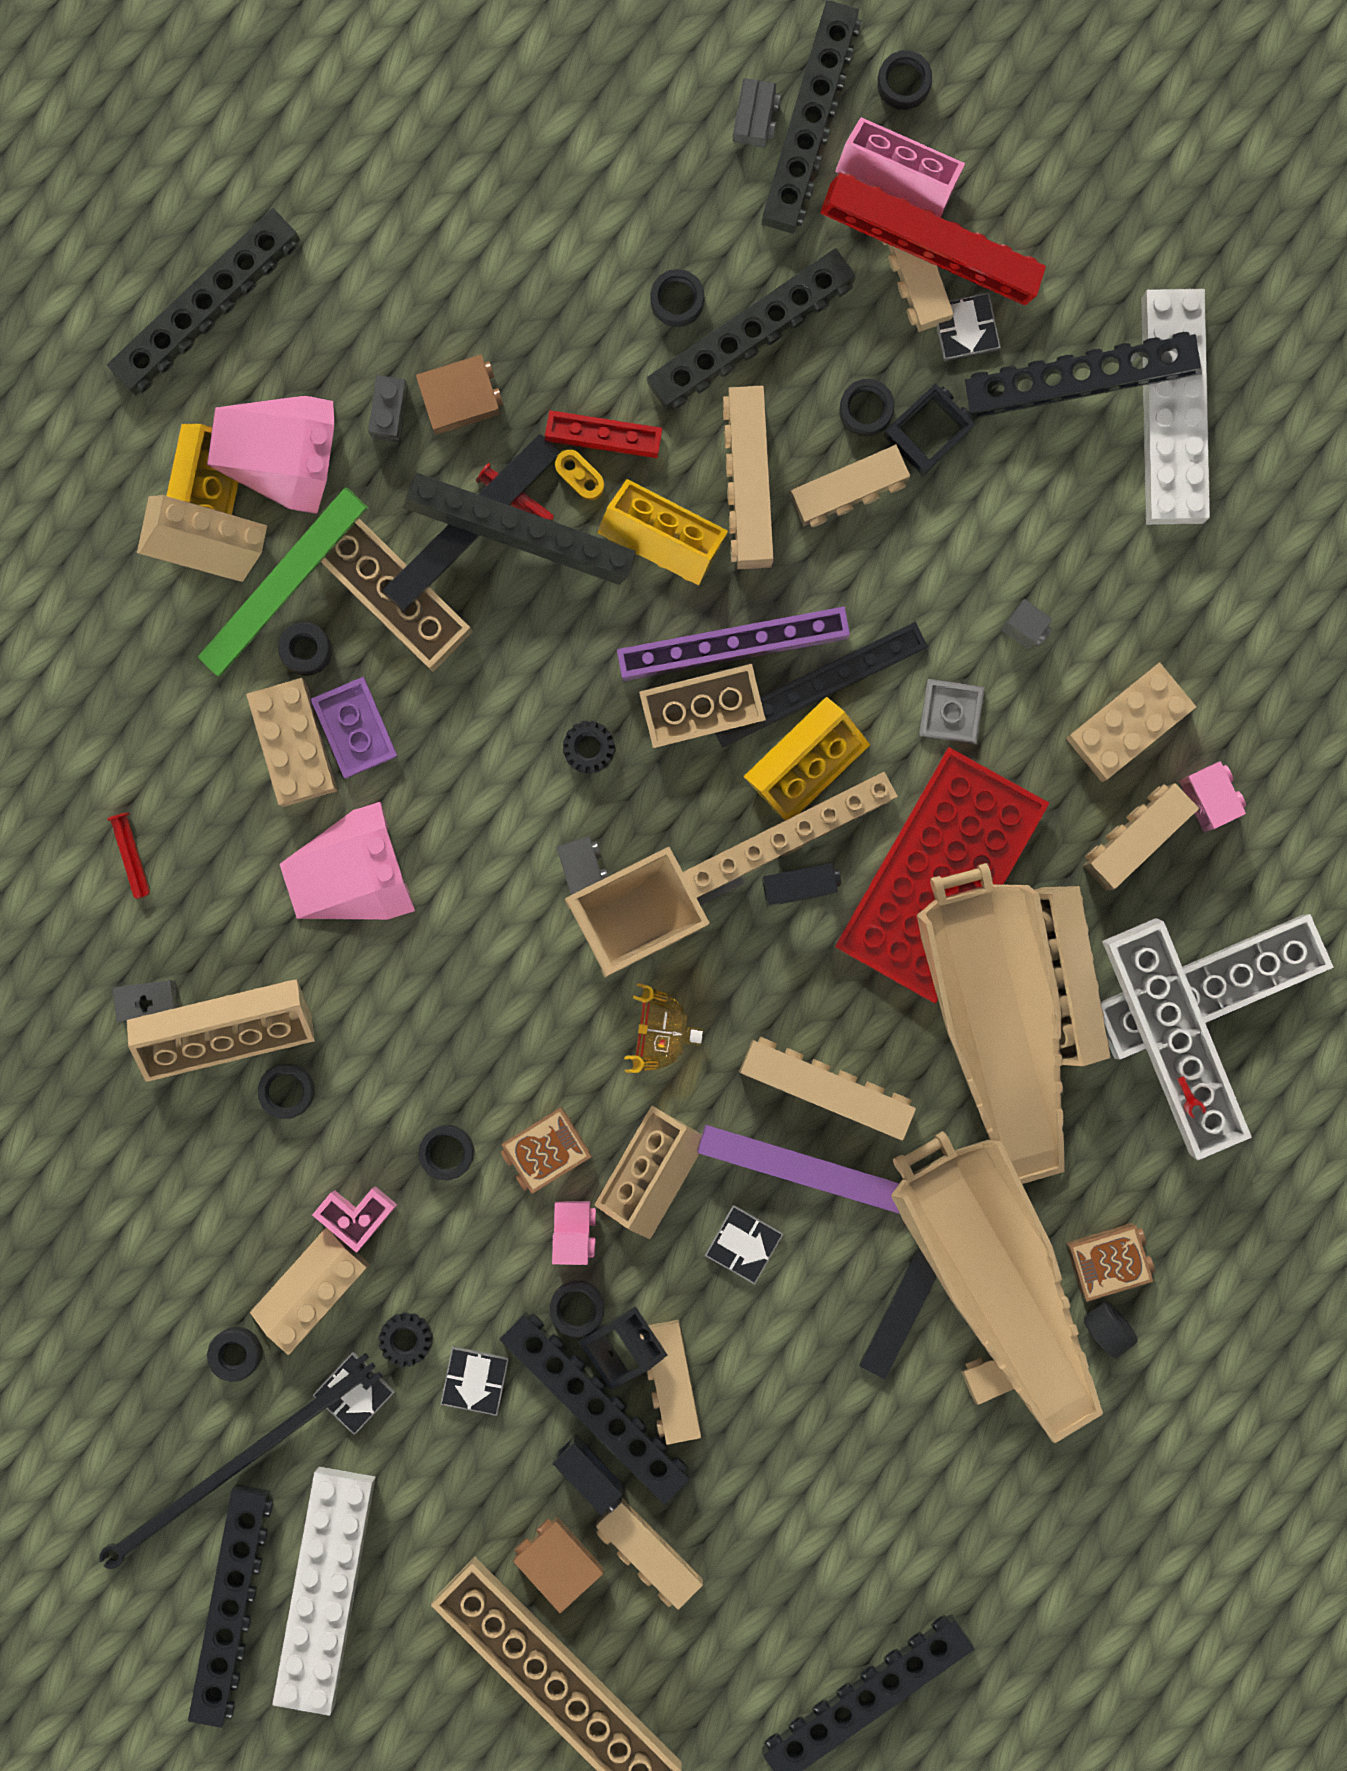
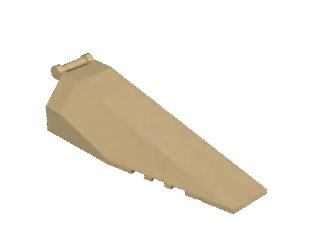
[917,863,1065,1184]
[891,1131,1103,1443]

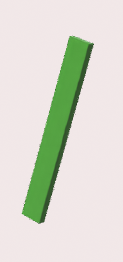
[198,488,368,677]

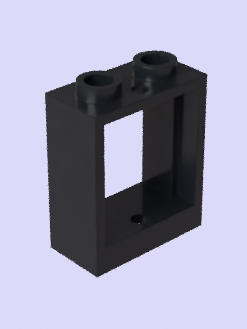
[884,383,975,477]
[762,863,842,907]
[579,1306,668,1390]
[552,1434,624,1515]

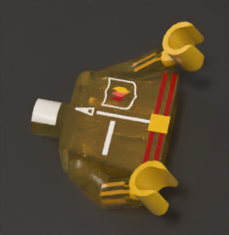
[624,983,703,1073]

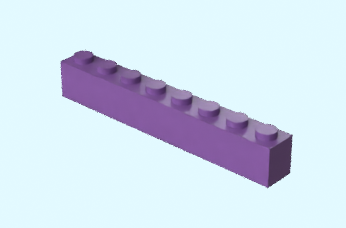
[617,607,850,681]

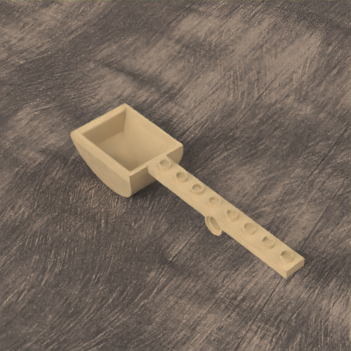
[565,772,898,978]

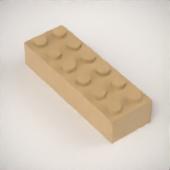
[723,386,773,570]
[321,519,473,672]
[1035,886,1110,1066]
[127,979,315,1082]
[739,1037,916,1141]

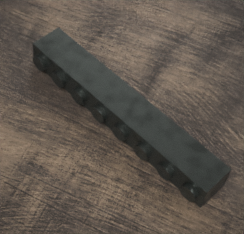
[403,473,635,585]

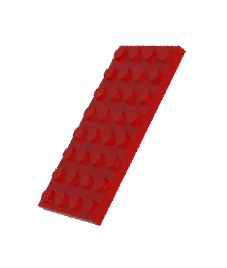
[835,747,1050,1004]

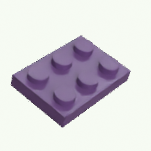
[311,677,398,779]

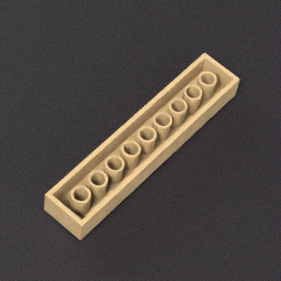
[431,1557,682,1771]

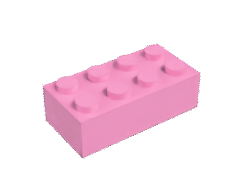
[835,117,965,217]

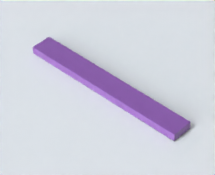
[697,1124,900,1214]

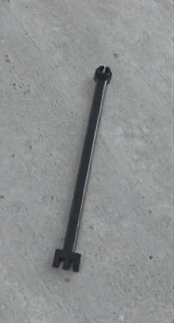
[99,1353,383,1569]

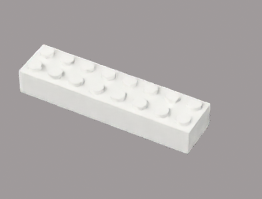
[1141,289,1210,525]
[1101,914,1334,1060]
[1102,918,1252,1160]
[272,1467,376,1716]

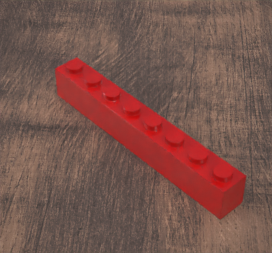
[820,172,1046,306]

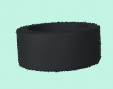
[877,50,932,110]
[650,269,705,327]
[840,379,894,436]
[258,1064,315,1119]
[418,1125,475,1181]
[550,1280,604,1337]

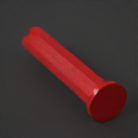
[476,463,554,521]
[107,812,150,899]

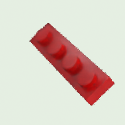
[545,410,662,458]

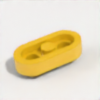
[555,450,604,500]

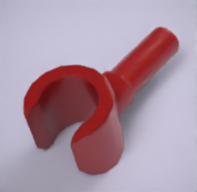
[1177,1076,1206,1118]

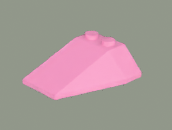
[207,396,334,514]
[280,802,415,920]

